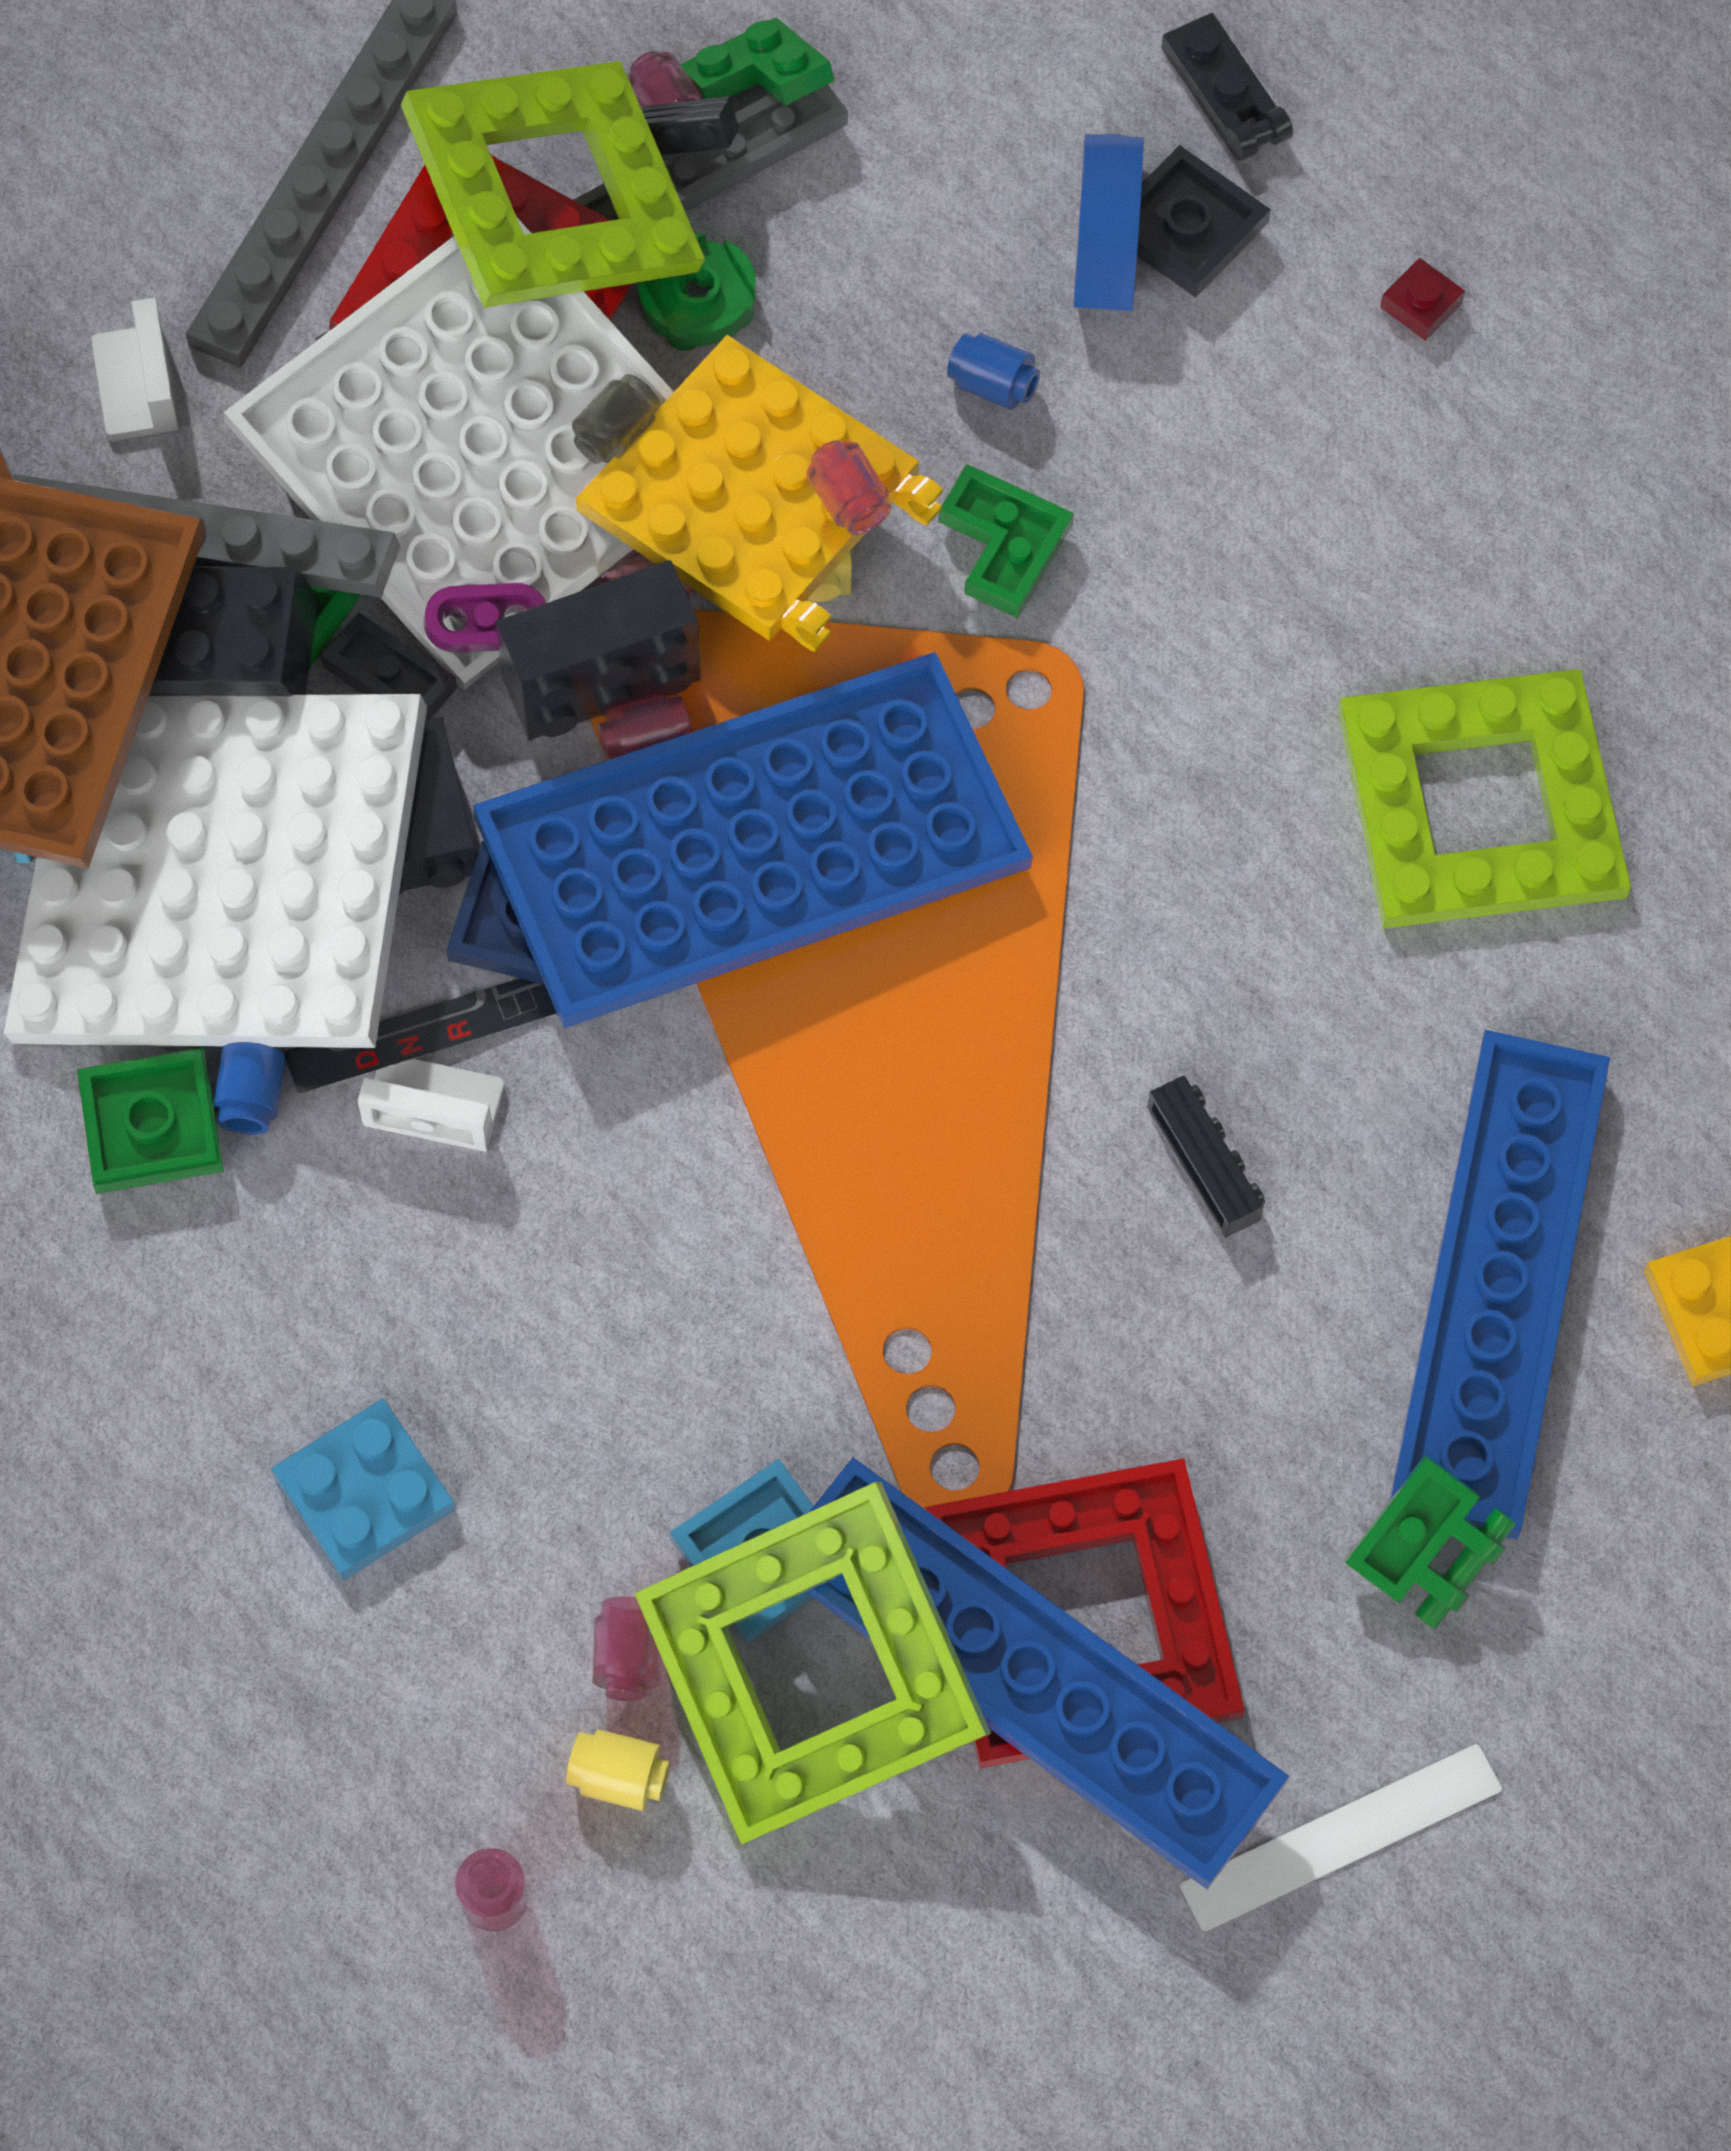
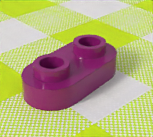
[423,583,546,653]

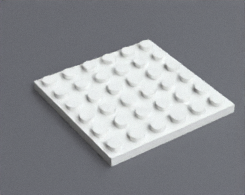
[223,218,674,691]
[3,694,427,1048]

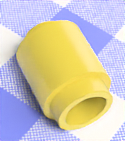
[566,1729,671,1811]

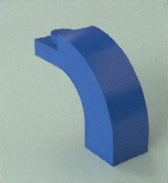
[1073,133,1144,311]

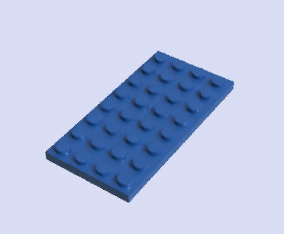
[473,652,1033,1029]

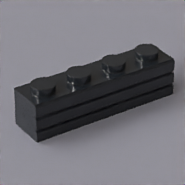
[641,96,739,155]
[1147,1075,1265,1238]

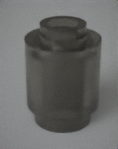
[572,374,660,464]

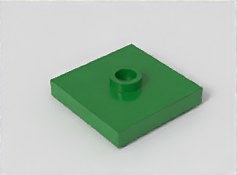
[77,1047,224,1194]

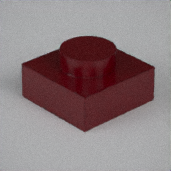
[1380,257,1465,341]

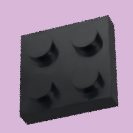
[1137,145,1271,298]

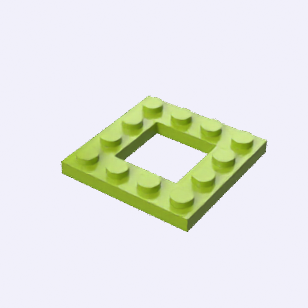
[401,61,705,308]
[1338,669,1631,929]
[634,1482,991,1845]

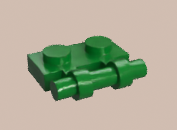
[1345,1454,1517,1629]

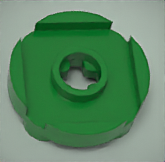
[637,233,756,351]

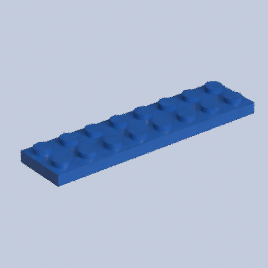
[1389,1030,1610,1540]
[805,1457,1290,1890]

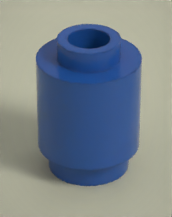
[947,333,1040,410]
[213,1042,286,1135]

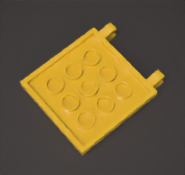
[576,335,943,652]

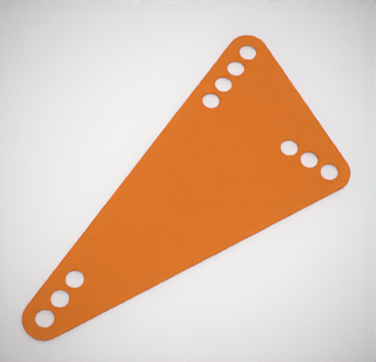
[589,609,1084,1509]

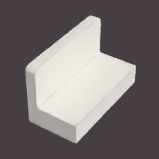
[91,298,179,441]
[358,1059,505,1152]

